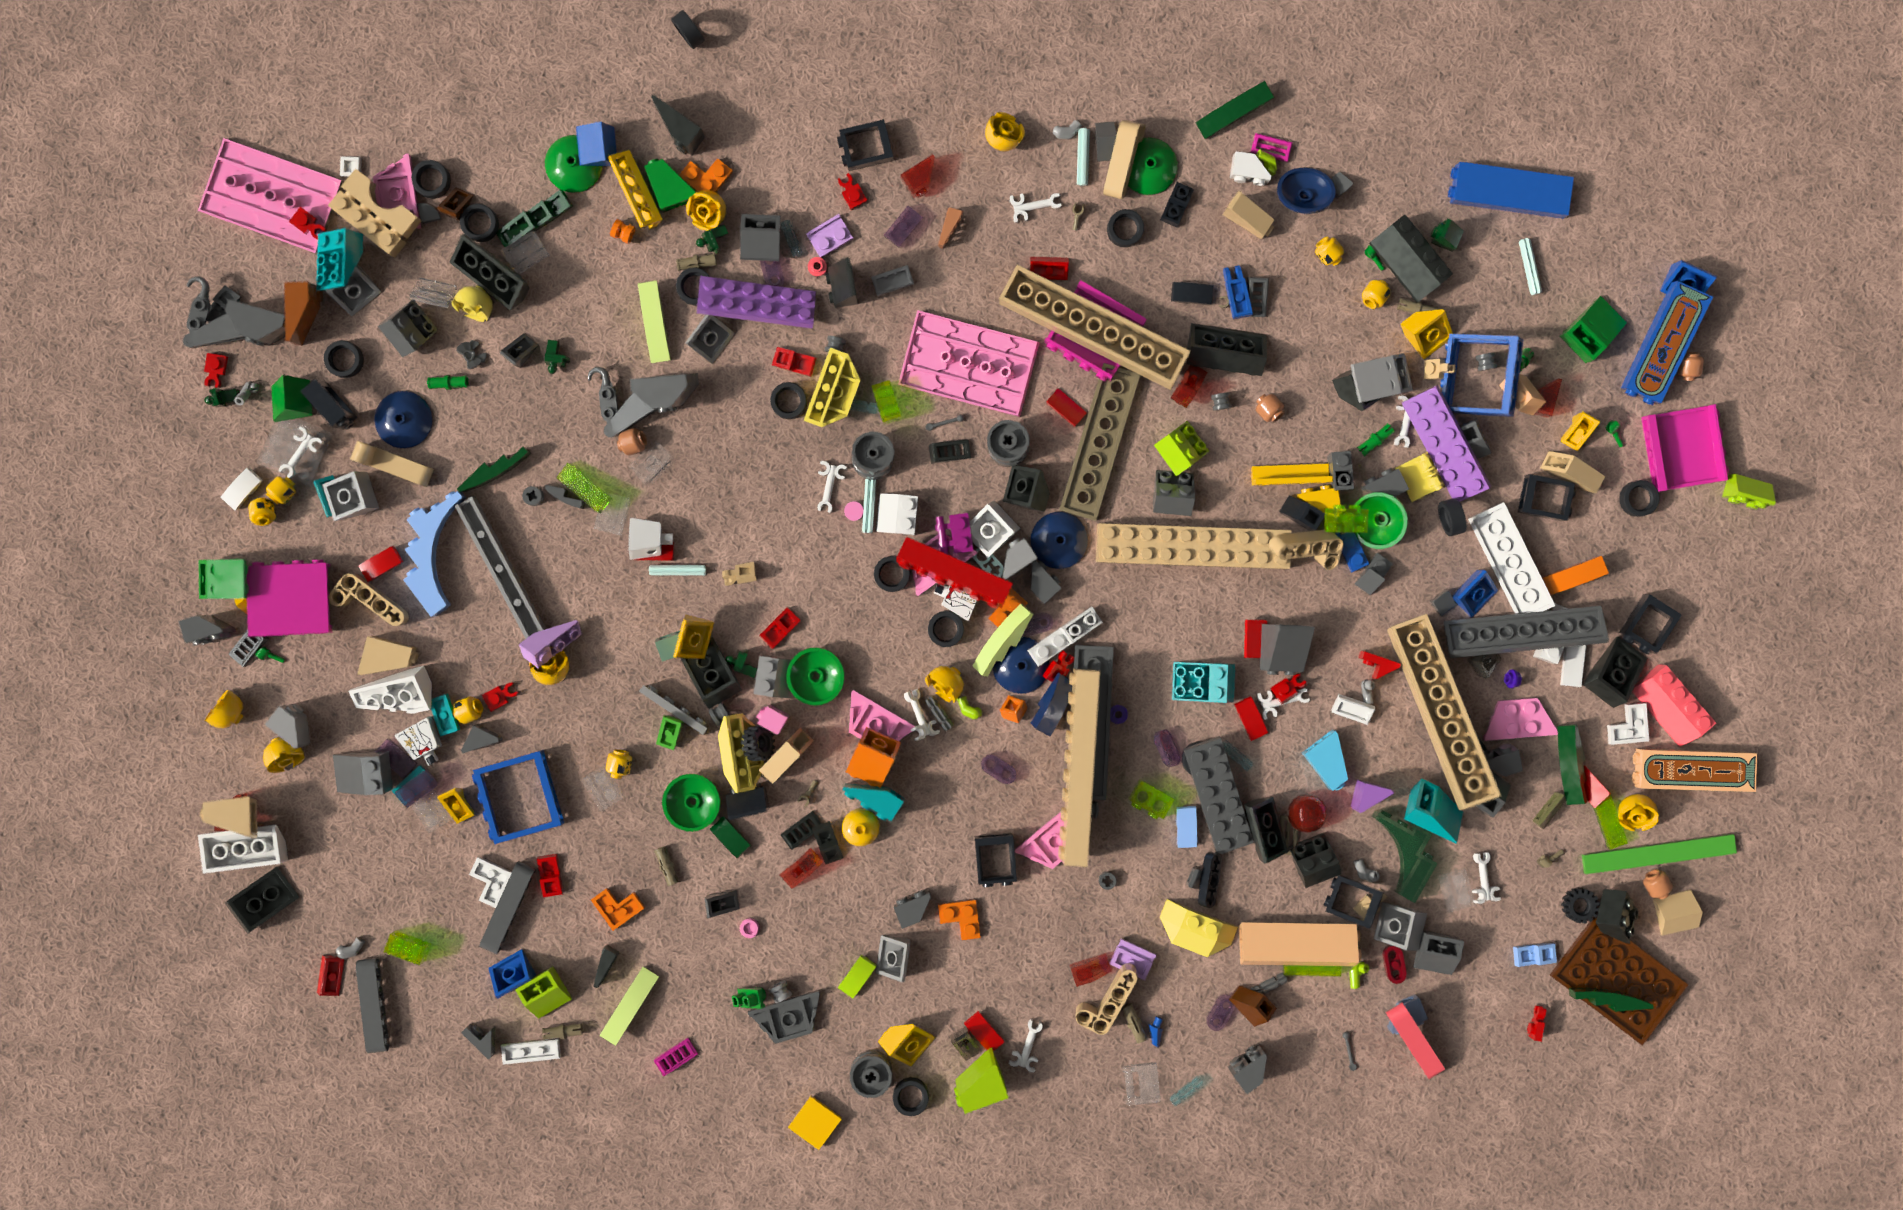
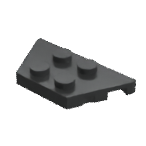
[748,990,820,1044]

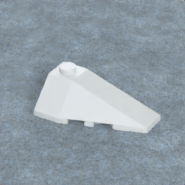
[349,666,432,714]

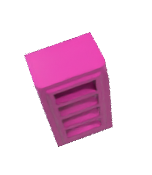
[654,1038,698,1076]

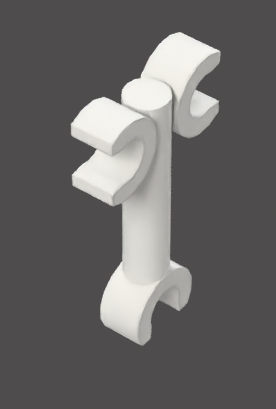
[1010,193,1061,223]
[1394,396,1411,448]
[279,427,325,478]
[817,461,847,513]
[1257,688,1310,720]
[904,689,940,741]
[1472,852,1501,904]
[1009,1019,1042,1072]

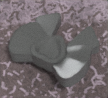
[456,340,486,369]

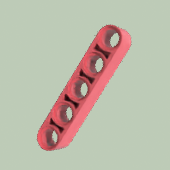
[1385,1002,1445,1080]

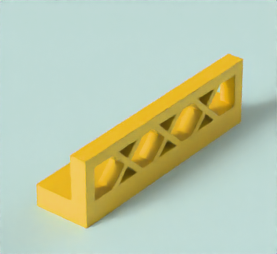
[608,150,662,229]
[1251,464,1333,486]

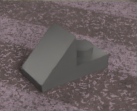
[1355,553,1393,595]
[461,1023,495,1060]

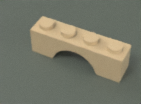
[341,168,422,239]
[328,191,406,258]

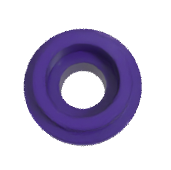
[1504,669,1522,689]
[1110,705,1128,724]

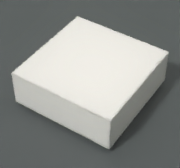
[340,156,362,177]

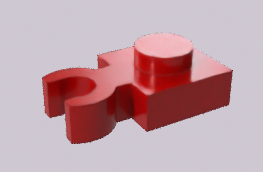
[838,173,867,210]
[289,206,327,240]
[204,353,228,388]
[1043,650,1075,682]
[1270,673,1307,705]
[481,682,519,712]
[1527,1005,1546,1042]

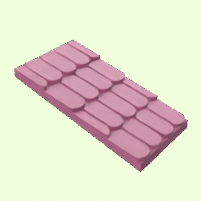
[198,138,341,253]
[898,310,1039,417]

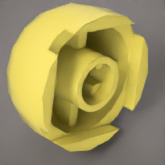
[452,285,493,322]

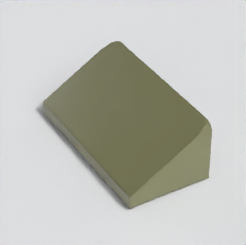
[1533,792,1566,829]

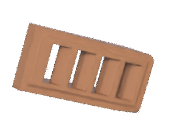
[938,207,963,249]

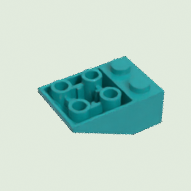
[316,228,363,291]
[1172,662,1235,703]
[1404,778,1463,844]
[842,783,904,821]

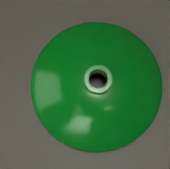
[545,135,603,193]
[1128,137,1178,195]
[1350,492,1408,549]
[786,648,844,705]
[662,774,720,832]

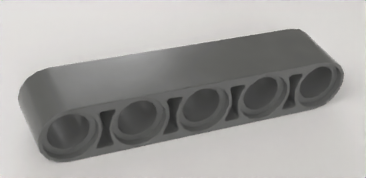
[479,861,536,954]
[356,958,389,1053]

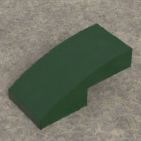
[710,816,752,859]

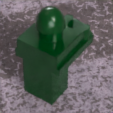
[696,224,728,254]
[544,339,570,374]
[204,388,239,407]
[725,649,757,678]

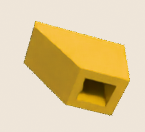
[1297,485,1341,513]

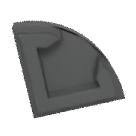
[417,203,442,224]

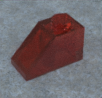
[900,154,935,198]
[1171,365,1207,408]
[1534,378,1562,418]
[779,848,823,889]
[1069,953,1111,987]

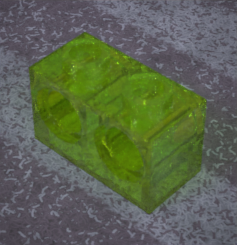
[871,380,902,424]
[1324,505,1368,533]
[1128,779,1175,820]
[383,930,432,966]

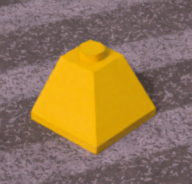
[1401,309,1453,360]
[878,1024,936,1066]

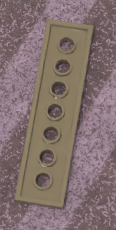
[1059,363,1140,521]

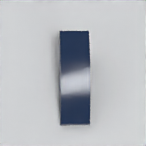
[1030,672,1072,737]

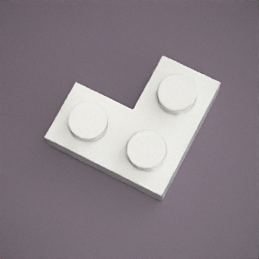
[1607,703,1649,745]
[469,857,512,908]

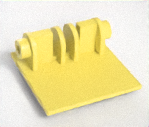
[1395,452,1445,502]

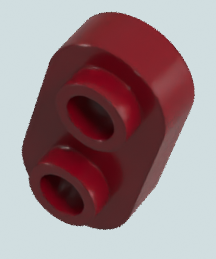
[1382,945,1407,984]

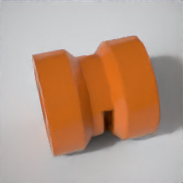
[610,219,636,244]

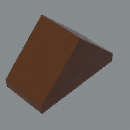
[438,187,473,221]

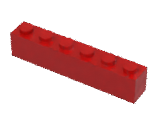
[896,536,1013,609]

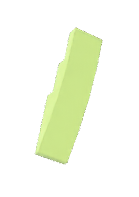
[638,280,671,363]
[973,604,1033,677]
[599,967,659,1046]

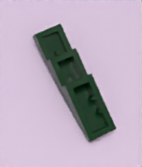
[1195,81,1275,139]
[496,190,573,249]
[457,447,532,493]
[1557,724,1588,805]
[1569,987,1654,1012]

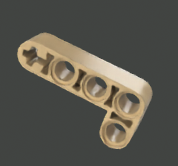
[1103,120,1146,200]
[350,441,434,487]
[1269,529,1343,570]
[329,574,409,626]
[1076,963,1137,1035]

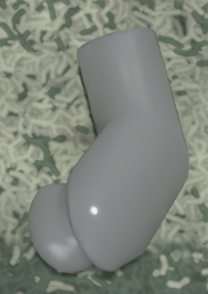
[1053,120,1082,140]
[234,381,259,405]
[1361,679,1375,704]
[1354,859,1380,883]
[336,937,365,959]

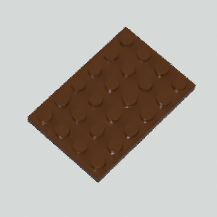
[1550,917,1688,1046]

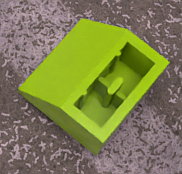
[1154,421,1210,476]
[1722,474,1776,510]
[515,966,572,1019]

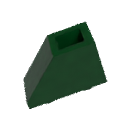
[1430,218,1464,252]

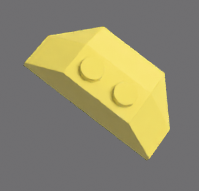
[804,348,861,427]
[718,713,764,793]
[1160,899,1238,957]

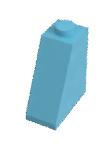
[1302,730,1348,791]

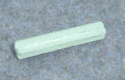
[1077,128,1090,186]
[1519,238,1542,295]
[862,479,876,533]
[649,565,706,576]

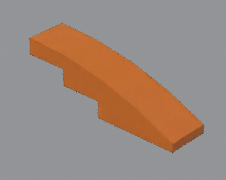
[1542,556,1609,595]

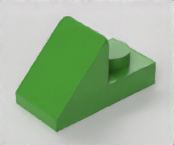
[656,714,684,750]

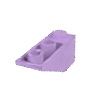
[519,620,582,668]

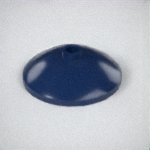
[1277,168,1336,214]
[374,391,433,449]
[1030,512,1088,569]
[993,637,1050,694]

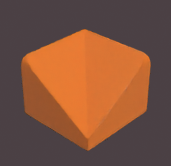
[1000,695,1027,723]

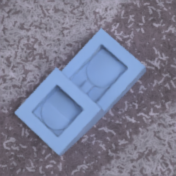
[1176,806,1197,848]
[1513,943,1557,967]

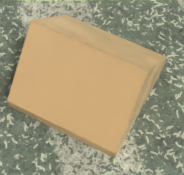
[1653,890,1703,936]

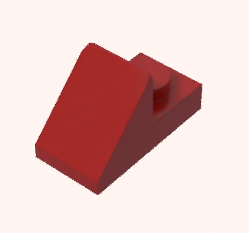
[1359,651,1401,679]

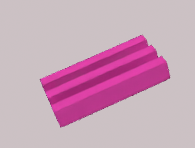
[1250,133,1292,162]

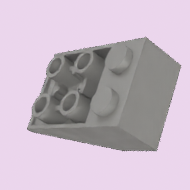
[1351,353,1413,403]

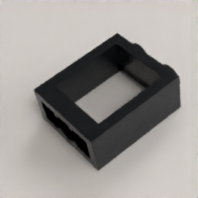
[837,119,894,171]
[301,379,358,430]
[1517,474,1576,521]
[1619,594,1682,655]
[974,833,1017,887]
[1324,875,1384,929]

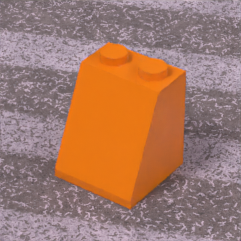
[846,727,901,788]

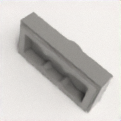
[871,265,914,296]

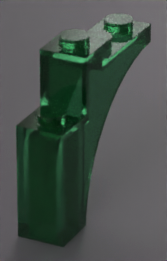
[1371,810,1438,903]

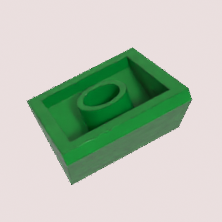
[271,375,313,422]

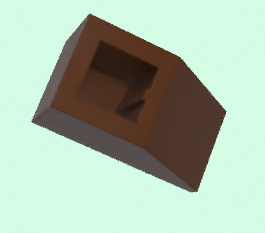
[1229,986,1277,1027]

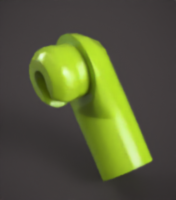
[1256,149,1277,177]
[957,696,982,719]
[1349,962,1369,989]

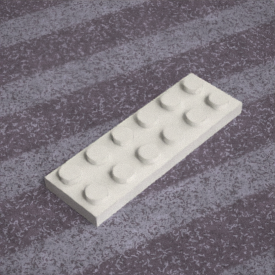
[1468,502,1555,614]

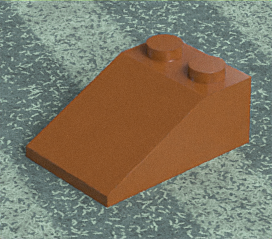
[284,282,323,346]

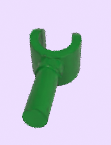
[1364,245,1385,271]
[1606,420,1624,447]
[255,647,285,663]

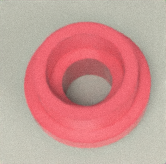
[808,257,827,277]

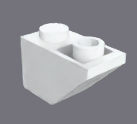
[1230,151,1271,186]

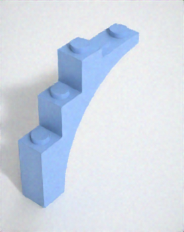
[403,491,466,617]

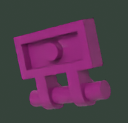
[935,513,974,555]

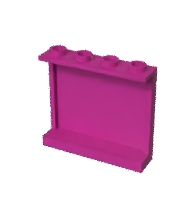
[1045,280,1147,382]
[1641,404,1729,492]
[246,560,333,637]

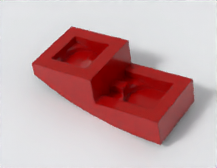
[772,347,816,377]
[358,546,403,582]
[759,607,801,649]
[1234,696,1268,741]
[537,854,563,898]
[964,1011,1005,1051]

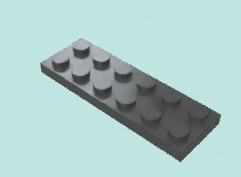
[1183,736,1254,854]

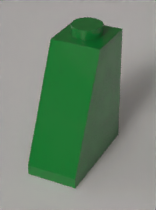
[644,159,696,213]

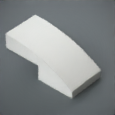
[221,467,263,510]

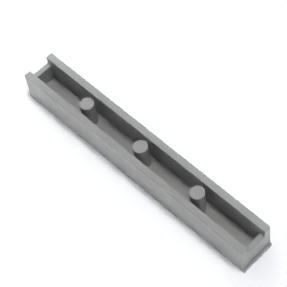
[455,497,546,639]

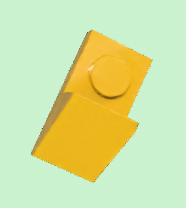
[1561,411,1600,451]
[437,788,474,824]

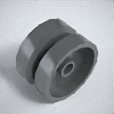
[987,420,1030,467]
[852,431,894,480]
[850,1050,892,1098]

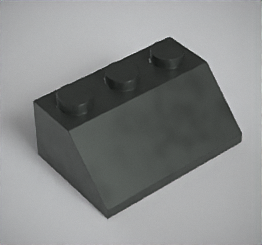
[1244,797,1288,864]

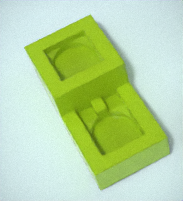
[838,954,877,998]

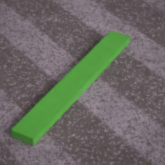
[1582,834,1737,874]

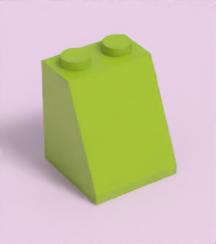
[954,1048,1009,1114]

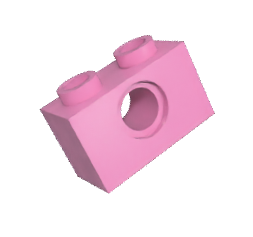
[757,705,790,735]

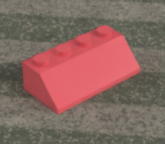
[1632,664,1716,747]

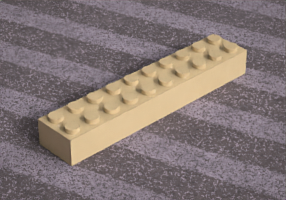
[999,265,1190,390]
[1096,523,1292,569]
[1387,614,1501,810]
[1058,669,1100,867]

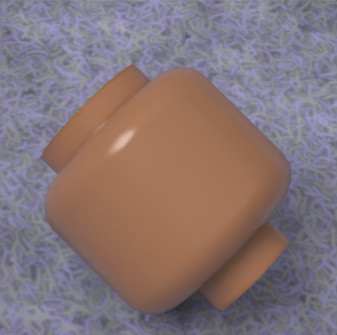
[1677,352,1704,381]
[1256,394,1284,423]
[617,428,647,456]
[1643,869,1673,899]

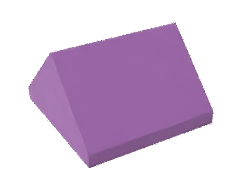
[1351,780,1394,813]

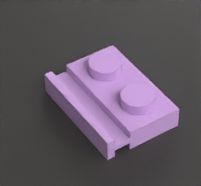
[806,214,853,258]
[1110,938,1156,980]

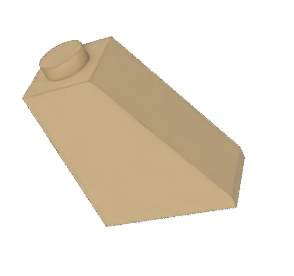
[1223,191,1274,239]
[1540,451,1605,493]
[358,636,418,675]
[759,728,814,783]
[200,797,257,839]

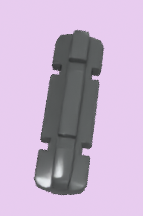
[926,696,953,731]
[1251,973,1288,994]

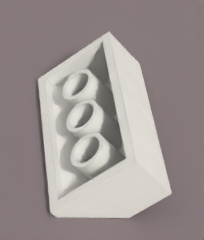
[198,825,288,873]

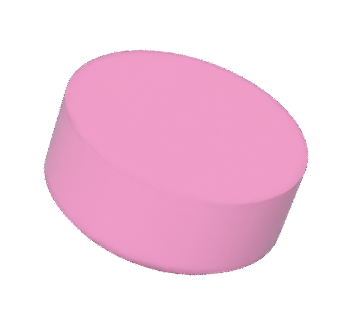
[844,501,864,521]
[740,918,759,938]

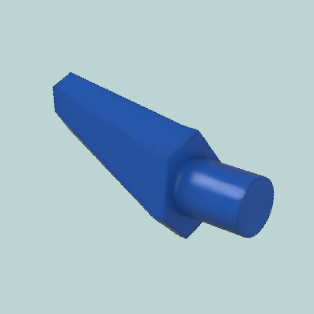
[1149,1016,1163,1048]

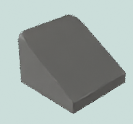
[1331,172,1354,199]
[1430,590,1456,617]
[1186,867,1202,889]

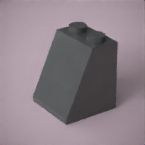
[1260,624,1315,675]

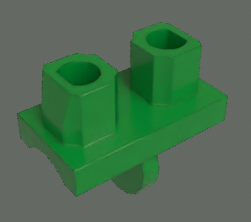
[732,987,766,1009]

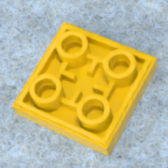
[788,1095,842,1150]

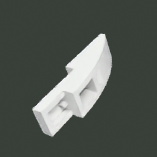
[1027,607,1103,666]

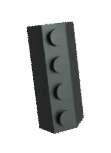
[1369,214,1453,303]
[449,233,530,310]
[1186,323,1267,376]

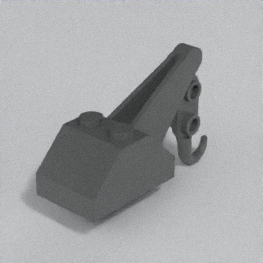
[183,276,286,349]
[588,367,699,437]

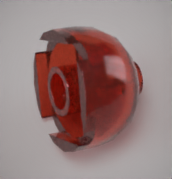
[1288,794,1328,833]

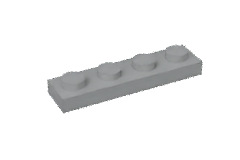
[639,685,708,735]

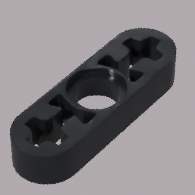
[1198,851,1222,908]

